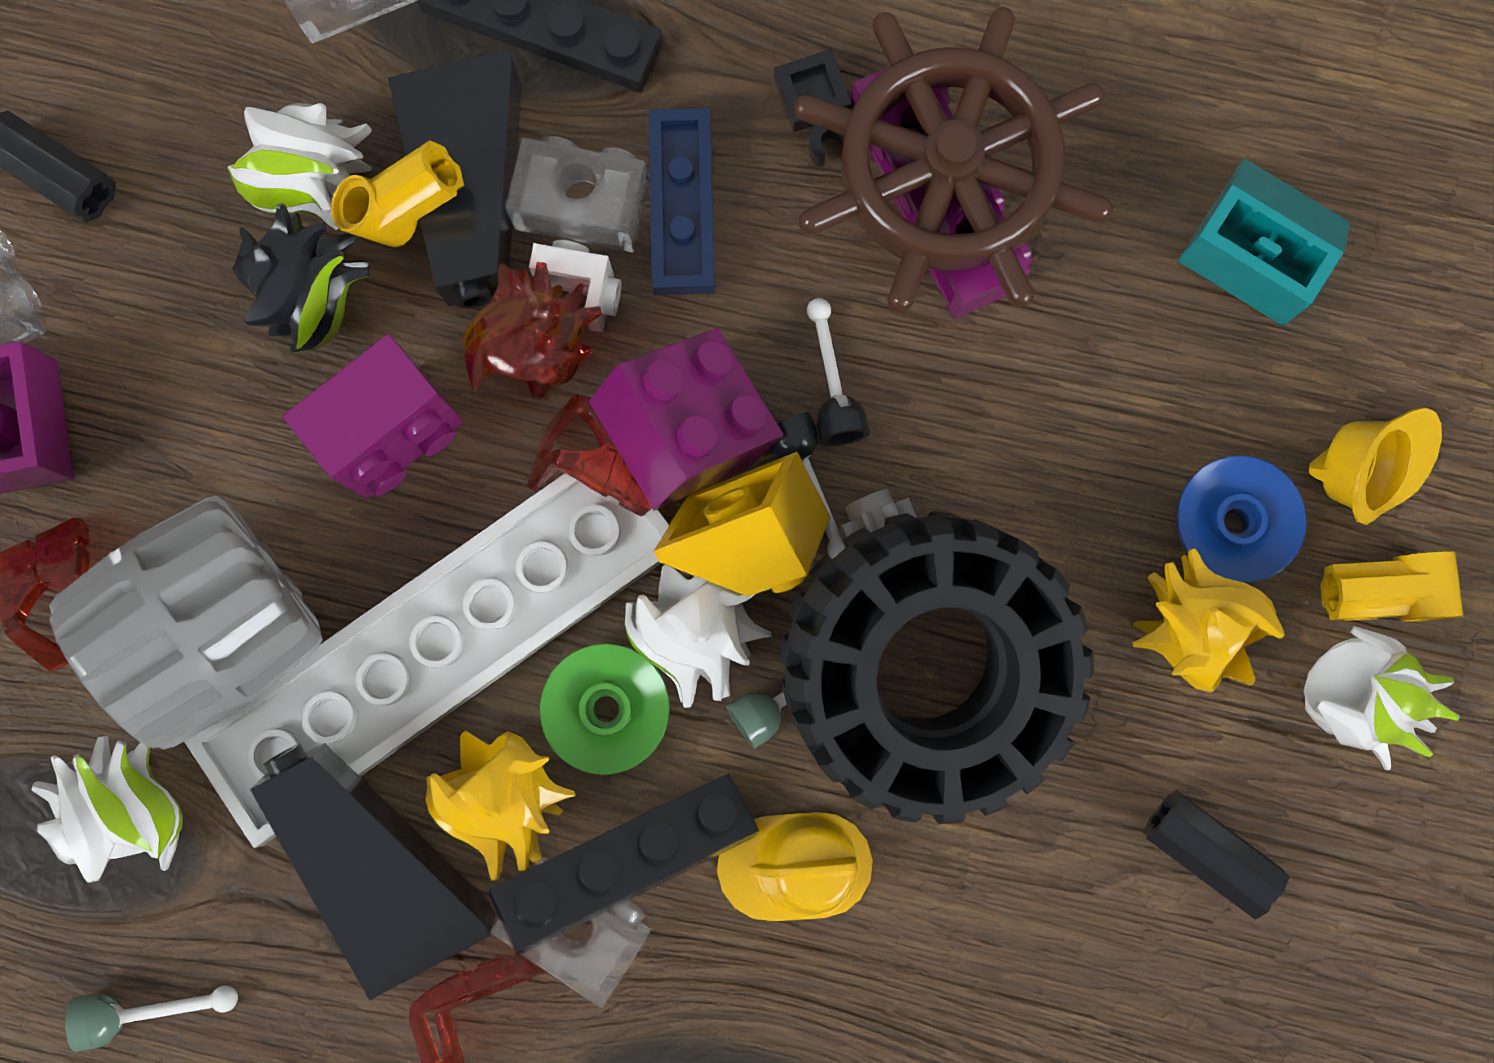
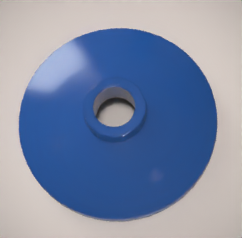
[1176,456,1307,583]

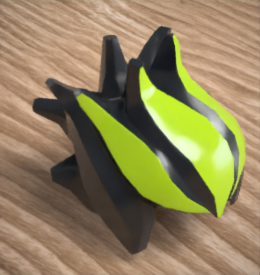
[233,204,370,353]

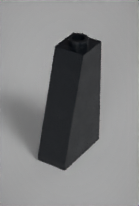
[388,49,522,309]
[250,743,496,1001]

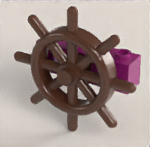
[793,7,1113,319]

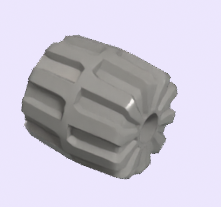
[49,495,322,749]

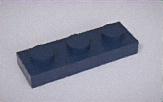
[649,108,715,295]

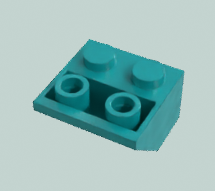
[1177,158,1350,326]

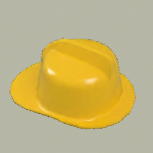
[1309,407,1442,525]
[717,812,873,921]

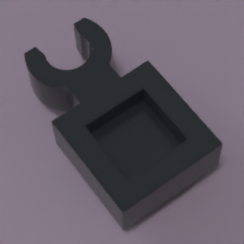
[774,49,852,167]

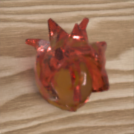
[463,262,602,399]

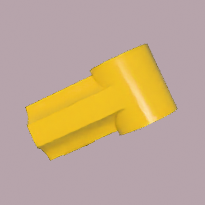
[331,140,464,248]
[1320,551,1464,622]

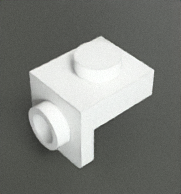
[529,240,622,332]

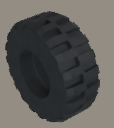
[780,511,1094,824]

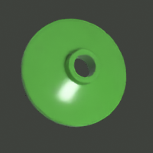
[540,644,670,775]

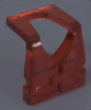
[527,394,652,517]
[0,518,90,671]
[409,957,544,1063]

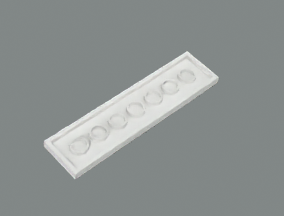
[184,442,669,848]

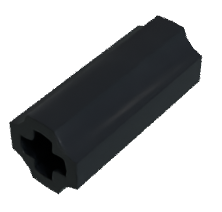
[0,110,116,223]
[1143,790,1290,919]

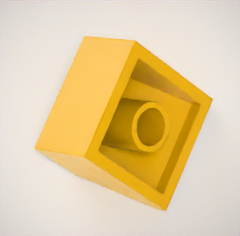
[653,452,831,597]

